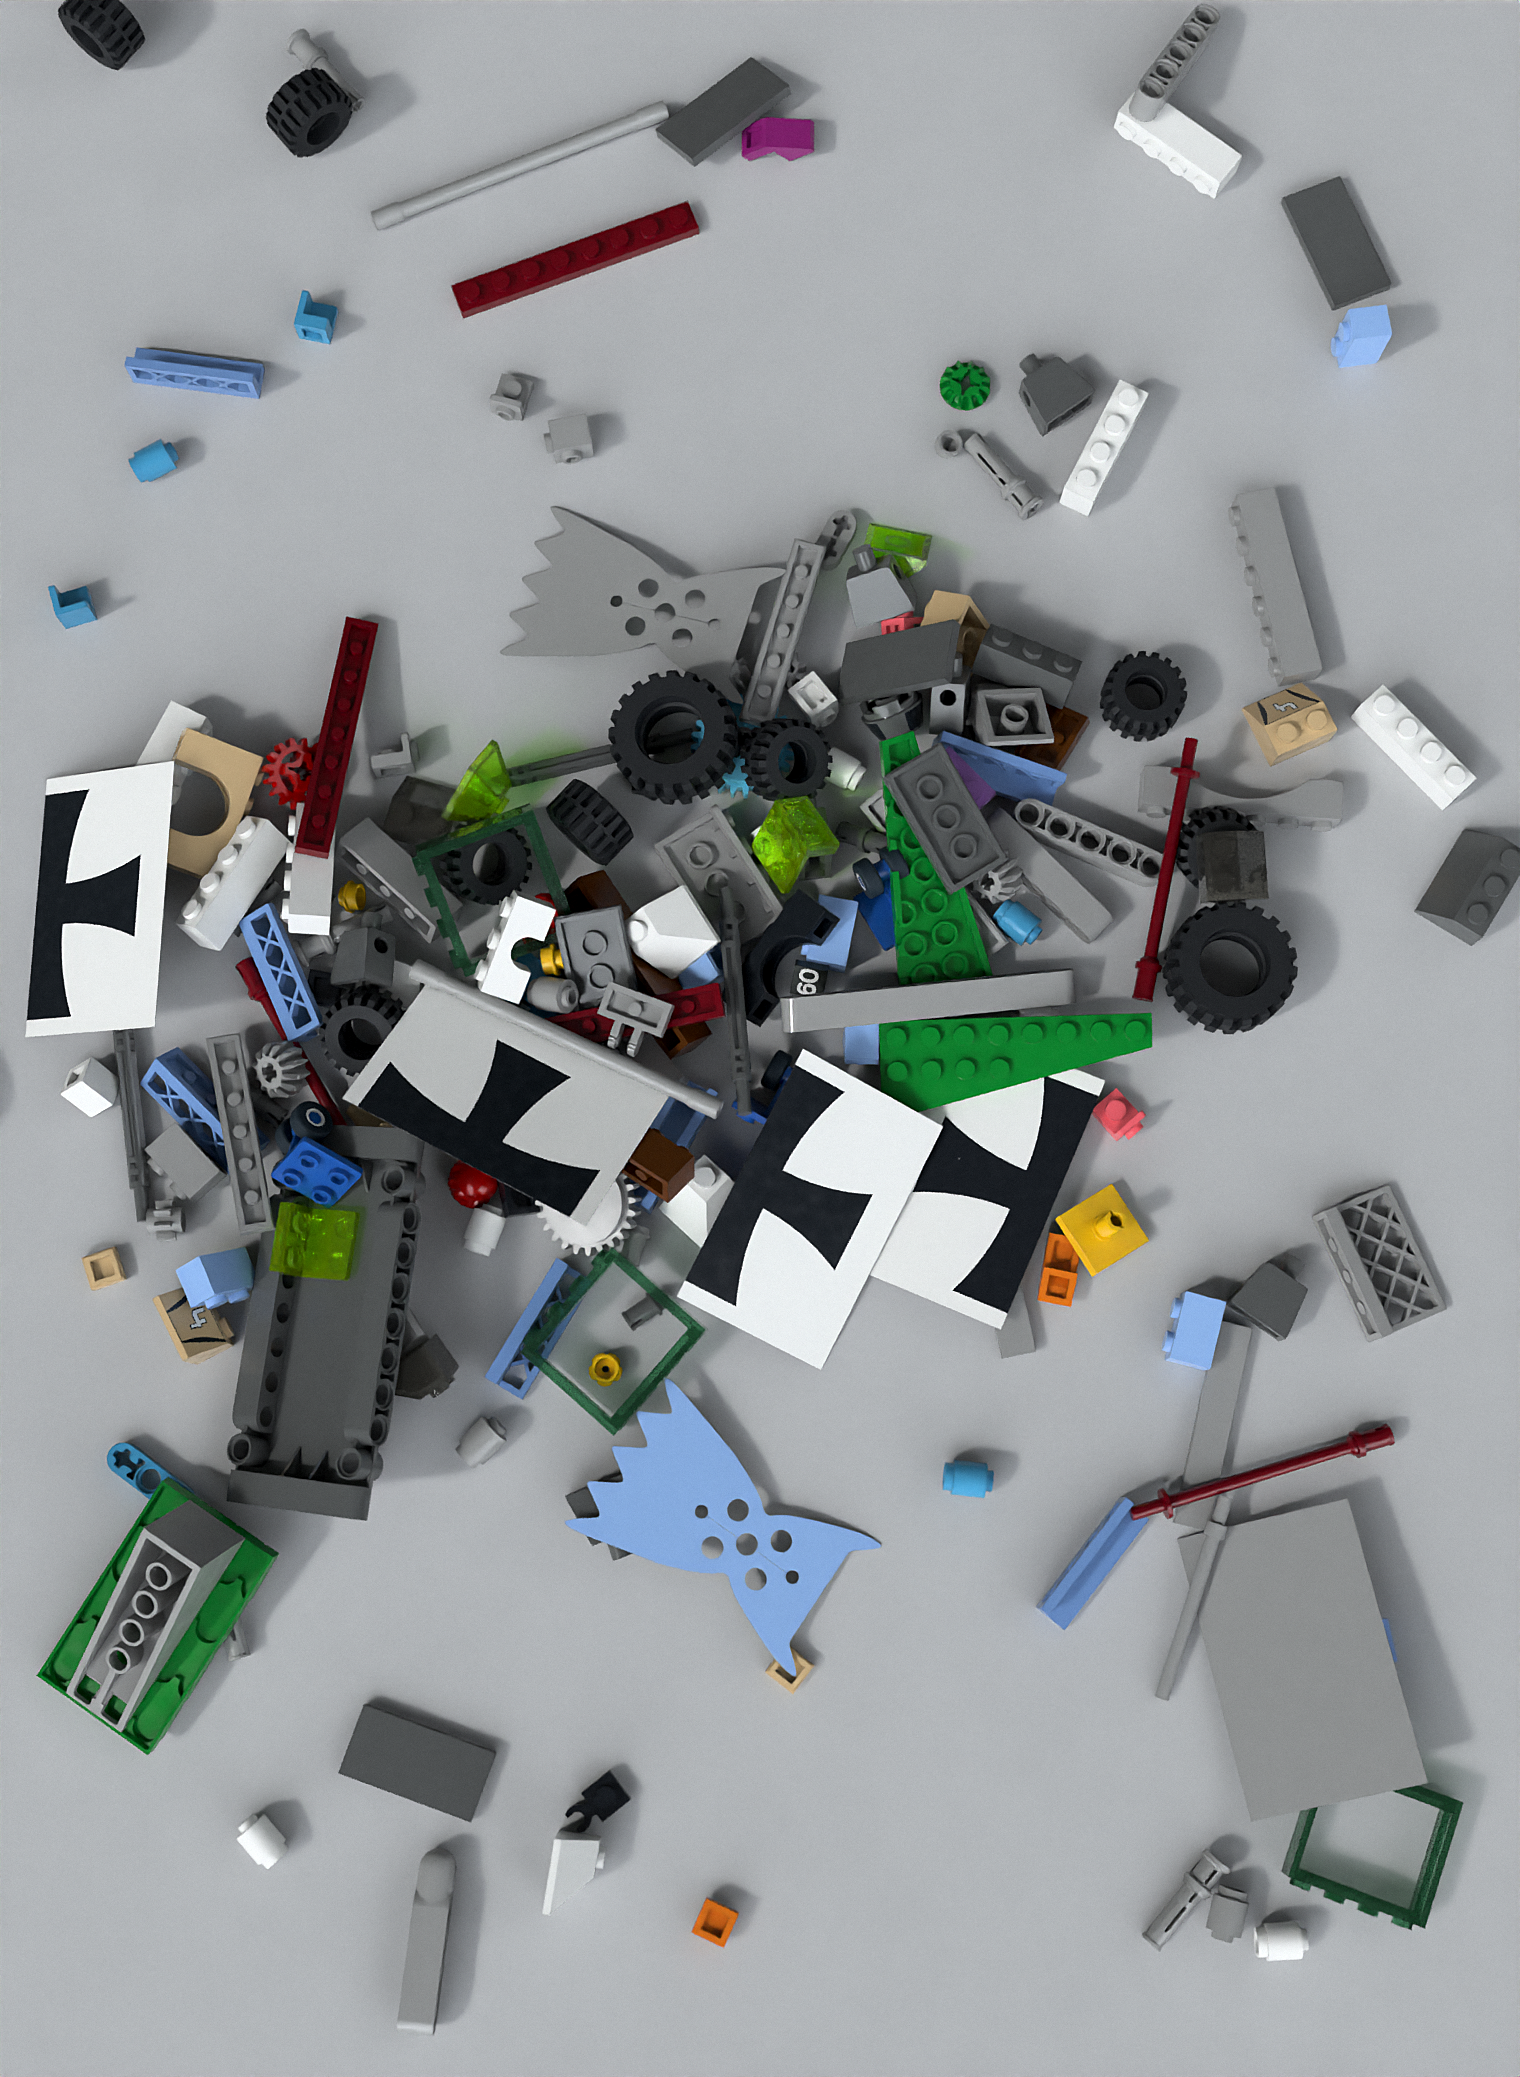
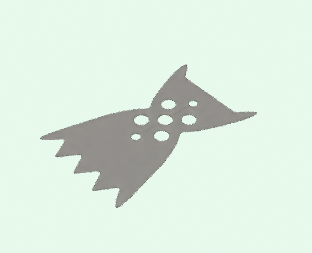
[500,506,787,704]

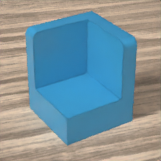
[294,290,338,344]
[48,585,97,629]

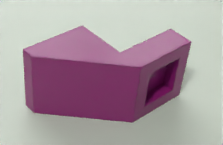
[742,117,814,161]

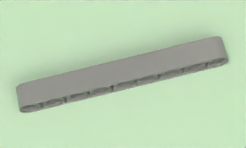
[780,968,1076,1032]

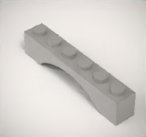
[1138,765,1344,832]

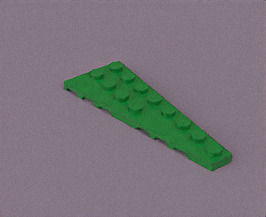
[879,731,993,985]
[879,1013,1152,1112]

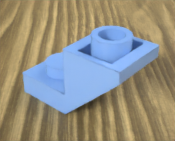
[842,1024,879,1065]

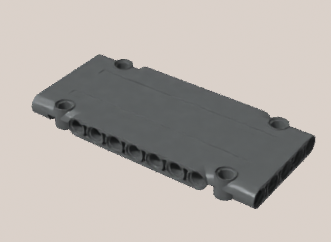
[226,1125,426,1521]

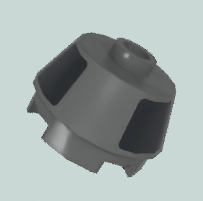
[859,691,923,741]

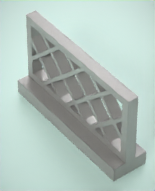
[1312,1184,1447,1342]

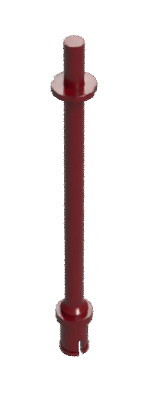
[1132,737,1200,1002]
[235,957,348,1126]
[1129,1423,1395,1521]

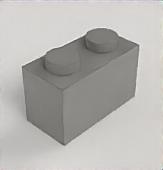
[144,1122,227,1203]

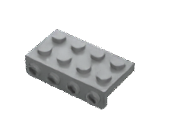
[654,804,786,947]

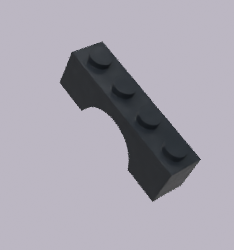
[722,889,841,1027]

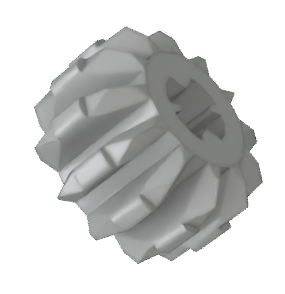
[972,849,1024,904]
[252,1041,311,1098]

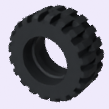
[608,670,741,805]
[1162,901,1298,1034]

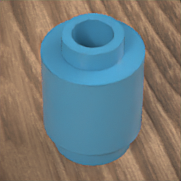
[128,439,180,483]
[992,899,1043,946]
[942,1460,994,1498]

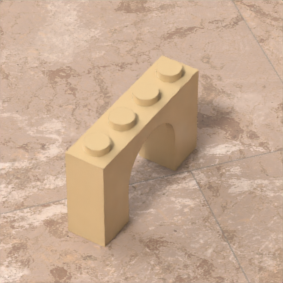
[167,728,264,879]

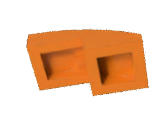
[1037,1232,1079,1307]

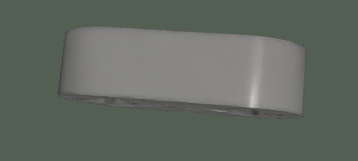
[815,510,857,571]

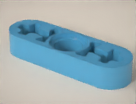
[107,1443,195,1500]

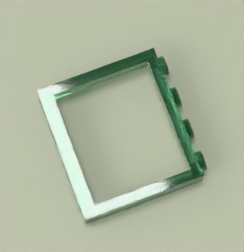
[412,803,572,977]
[521,1247,708,1436]
[1281,1785,1464,1930]

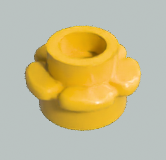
[338,880,366,913]
[540,943,564,976]
[588,1353,623,1387]

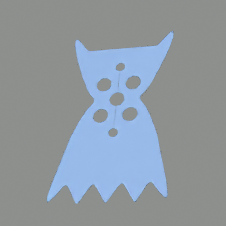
[565,1378,881,1676]

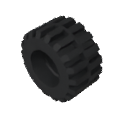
[57,0,145,70]
[266,68,353,158]
[1099,651,1188,742]
[740,718,833,804]
[546,779,634,866]
[1176,806,1264,895]
[439,818,532,906]
[319,985,407,1077]

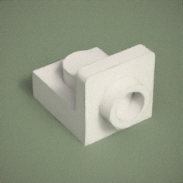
[787,671,839,730]

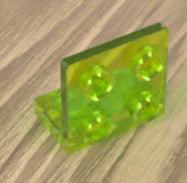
[751,796,840,894]
[269,1202,360,1281]

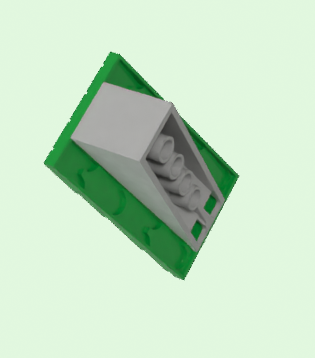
[37,1477,280,1755]

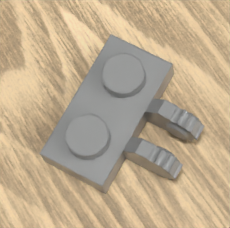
[597,981,675,1057]

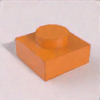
[691,1896,739,1948]

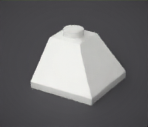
[625,885,721,979]
[659,1154,734,1248]
[542,1830,606,1915]

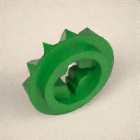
[939,360,990,411]

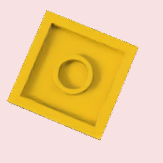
[1055,1184,1149,1277]

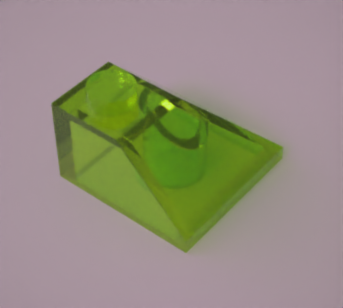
[864,523,932,578]
[442,739,512,822]

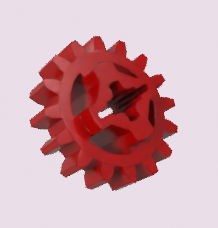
[262,738,318,810]

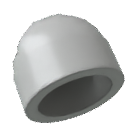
[935,430,962,458]

